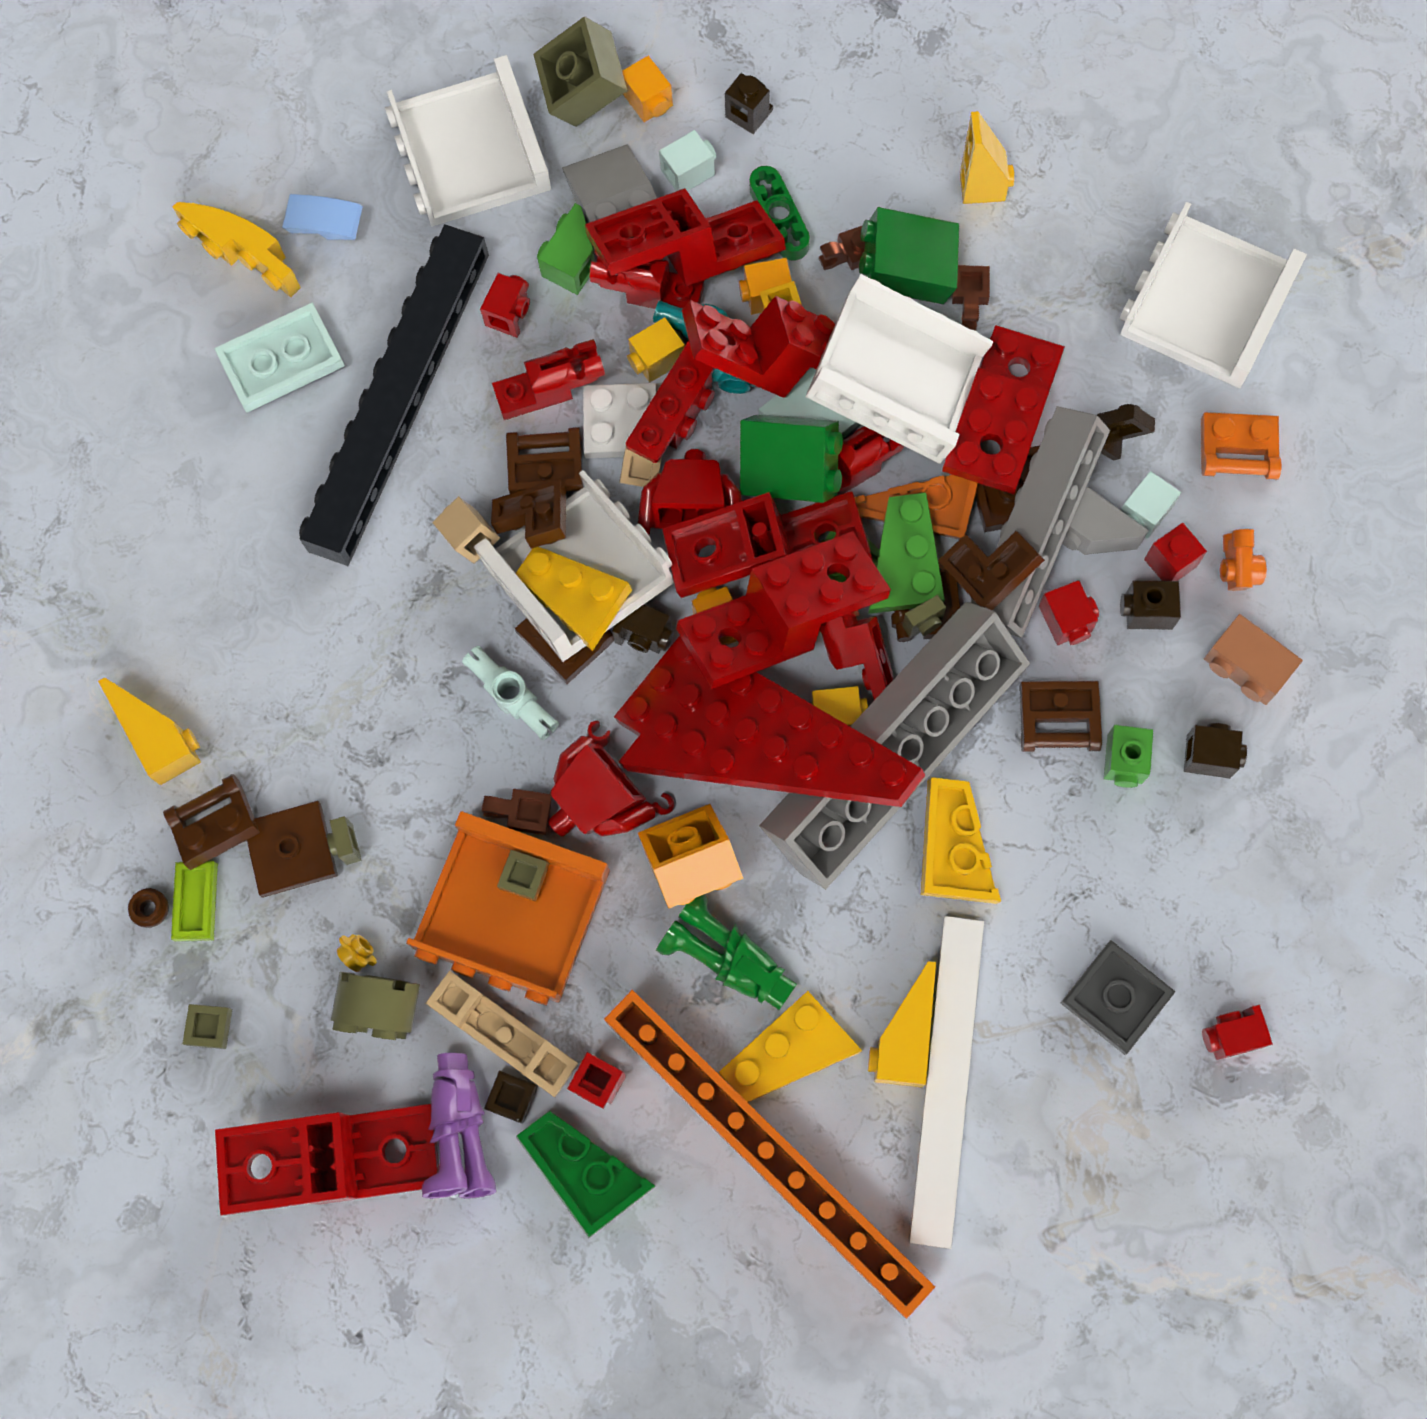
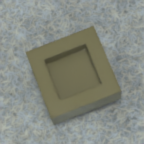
[902,595,946,638]
[327,816,362,865]
[497,850,549,902]
[182,1004,233,1049]

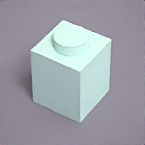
[659,130,716,191]
[1121,471,1181,539]

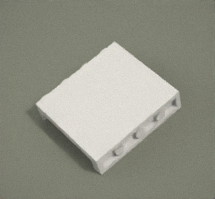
[385,55,552,227]
[1119,202,1307,389]
[805,274,993,464]
[474,470,674,662]

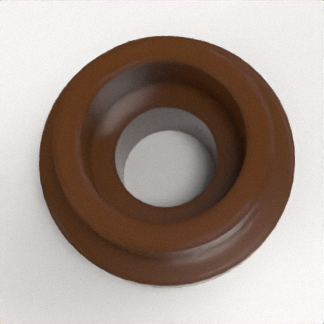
[128,888,169,928]

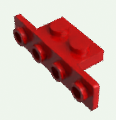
[625,341,716,463]

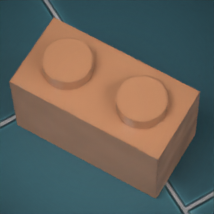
[1204,614,1303,705]

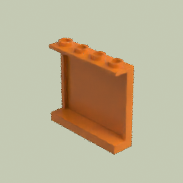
[406,811,610,1006]

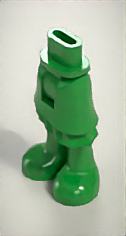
[656,894,797,1010]

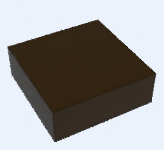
[484,1070,538,1124]

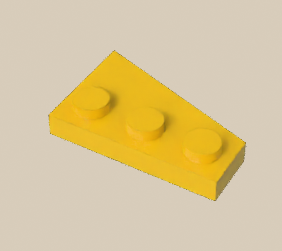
[515,547,632,651]
[920,777,1001,904]
[719,991,862,1103]

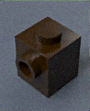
[1120,581,1181,630]
[1184,723,1247,779]

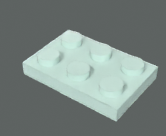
[214,302,345,413]

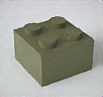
[533,16,628,127]

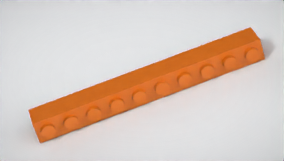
[604,990,936,1319]

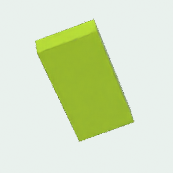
[171,861,218,942]

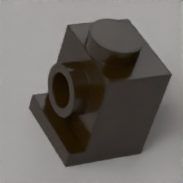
[724,73,773,134]
[612,605,674,654]

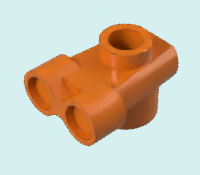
[1220,529,1267,591]

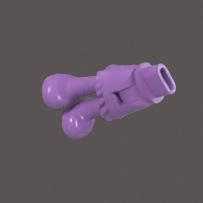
[422,1053,497,1199]

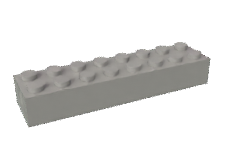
[759,602,1030,890]

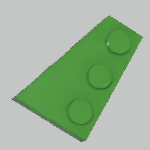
[868,493,945,614]

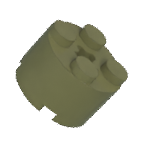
[331,972,420,1040]

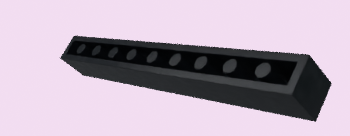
[299,224,489,566]

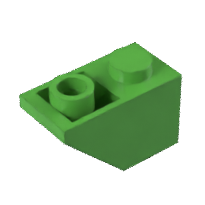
[537,203,595,295]

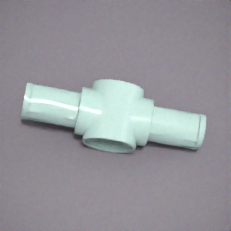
[462,646,559,740]

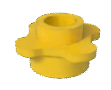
[337,934,377,972]

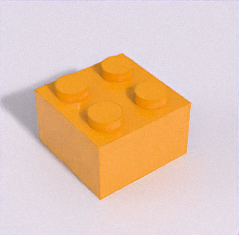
[638,804,743,909]

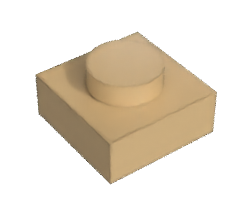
[619,445,662,487]

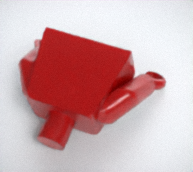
[637,449,742,536]
[548,721,674,837]

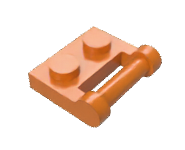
[1201,412,1282,480]

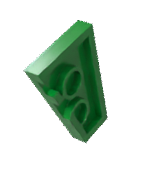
[516,1111,655,1239]

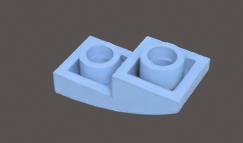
[282,194,363,240]

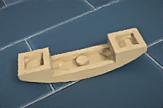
[425,970,579,1097]

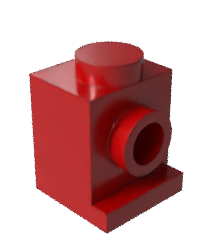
[480,273,530,338]
[1202,1004,1273,1060]
[567,1052,626,1109]

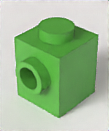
[1104,725,1153,788]

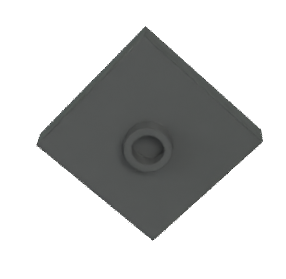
[1060,940,1176,1055]

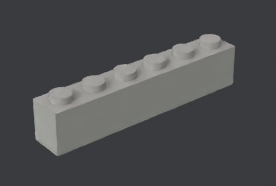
[971,406,1110,638]

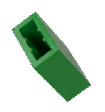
[859,207,959,305]
[740,415,843,503]

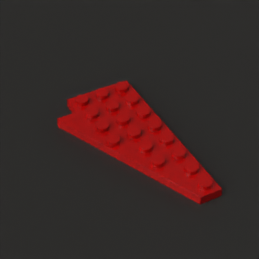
[614,636,925,807]

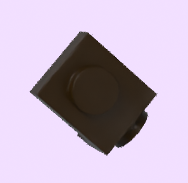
[1097,404,1155,461]

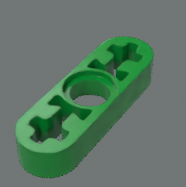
[749,166,810,261]

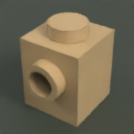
[432,496,500,564]

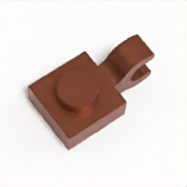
[818,226,865,270]
[952,265,990,331]
[481,789,552,835]

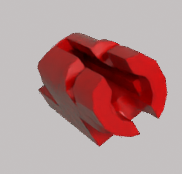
[589,250,705,309]
[492,339,605,420]
[815,426,905,503]
[819,610,895,700]

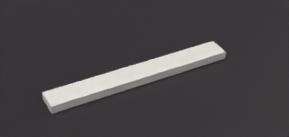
[909,916,984,1249]

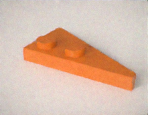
[855,475,979,540]

